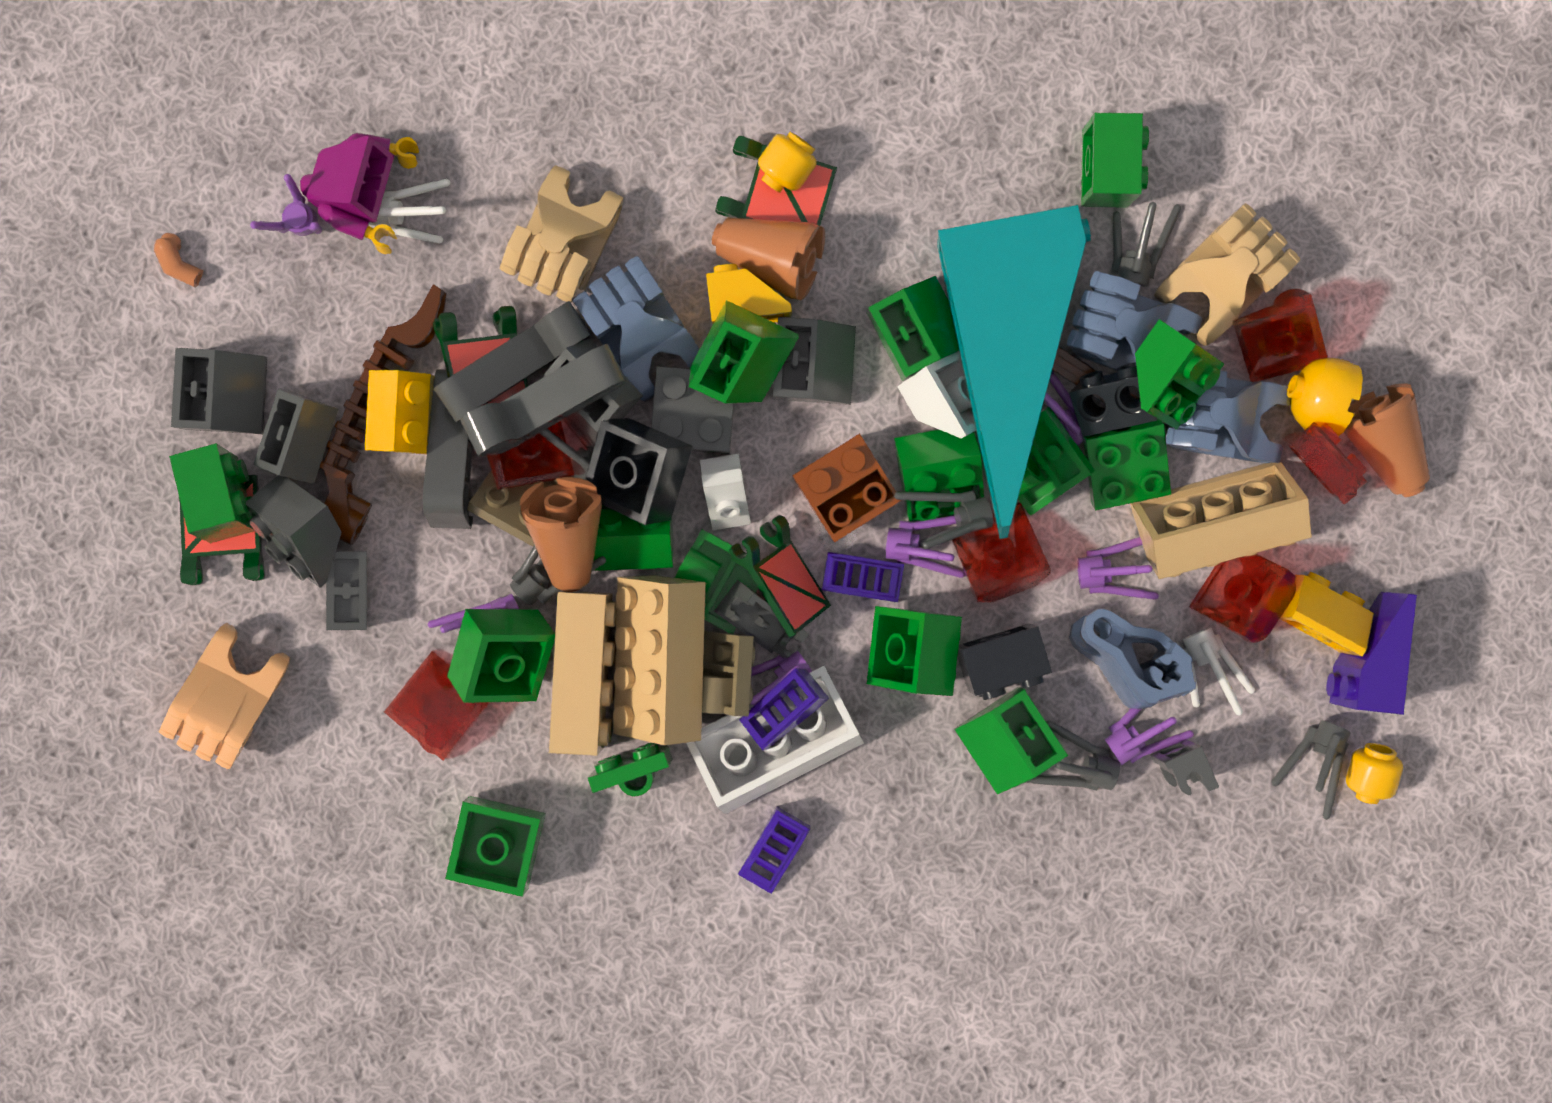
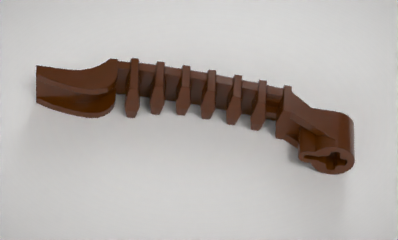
[320,284,447,545]

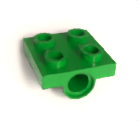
[1018,407,1095,516]
[1083,419,1172,511]
[674,529,758,634]
[588,742,673,797]

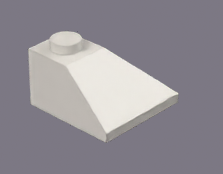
[897,351,977,438]

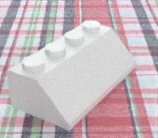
[686,666,864,814]

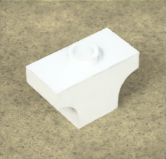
[700,453,751,531]

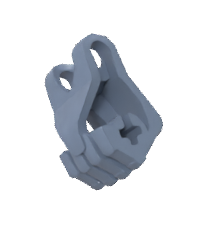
[572,256,700,402]
[1067,271,1203,370]
[1166,370,1291,463]
[1069,609,1196,709]

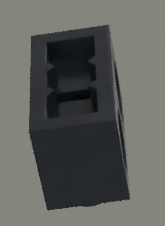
[1069,362,1158,437]

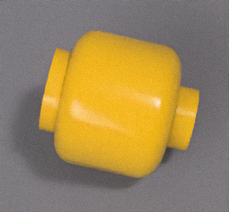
[758,131,817,193]
[1346,743,1403,804]

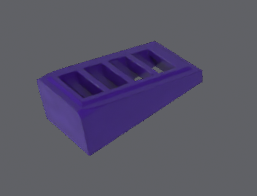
[821,552,904,602]
[739,668,829,750]
[738,807,811,894]

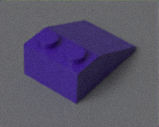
[1326,592,1417,715]

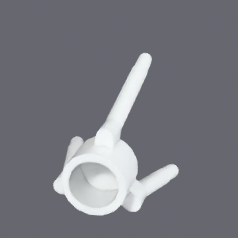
[369,179,450,244]
[1182,627,1255,715]

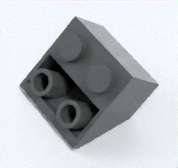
[773,317,856,405]
[544,338,643,447]
[171,348,267,435]
[253,388,339,484]
[246,475,342,588]

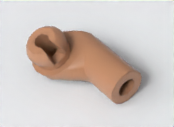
[154,233,203,287]

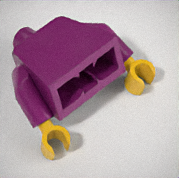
[300,133,419,254]

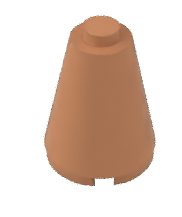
[712,217,825,300]
[1344,383,1430,497]
[520,477,602,592]

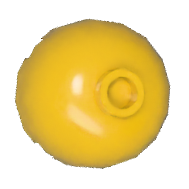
[1287,357,1363,439]

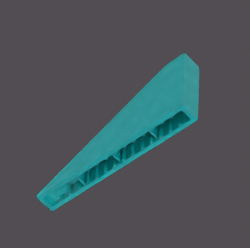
[937,205,1091,539]

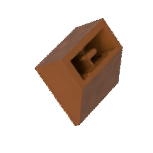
[792,433,902,543]

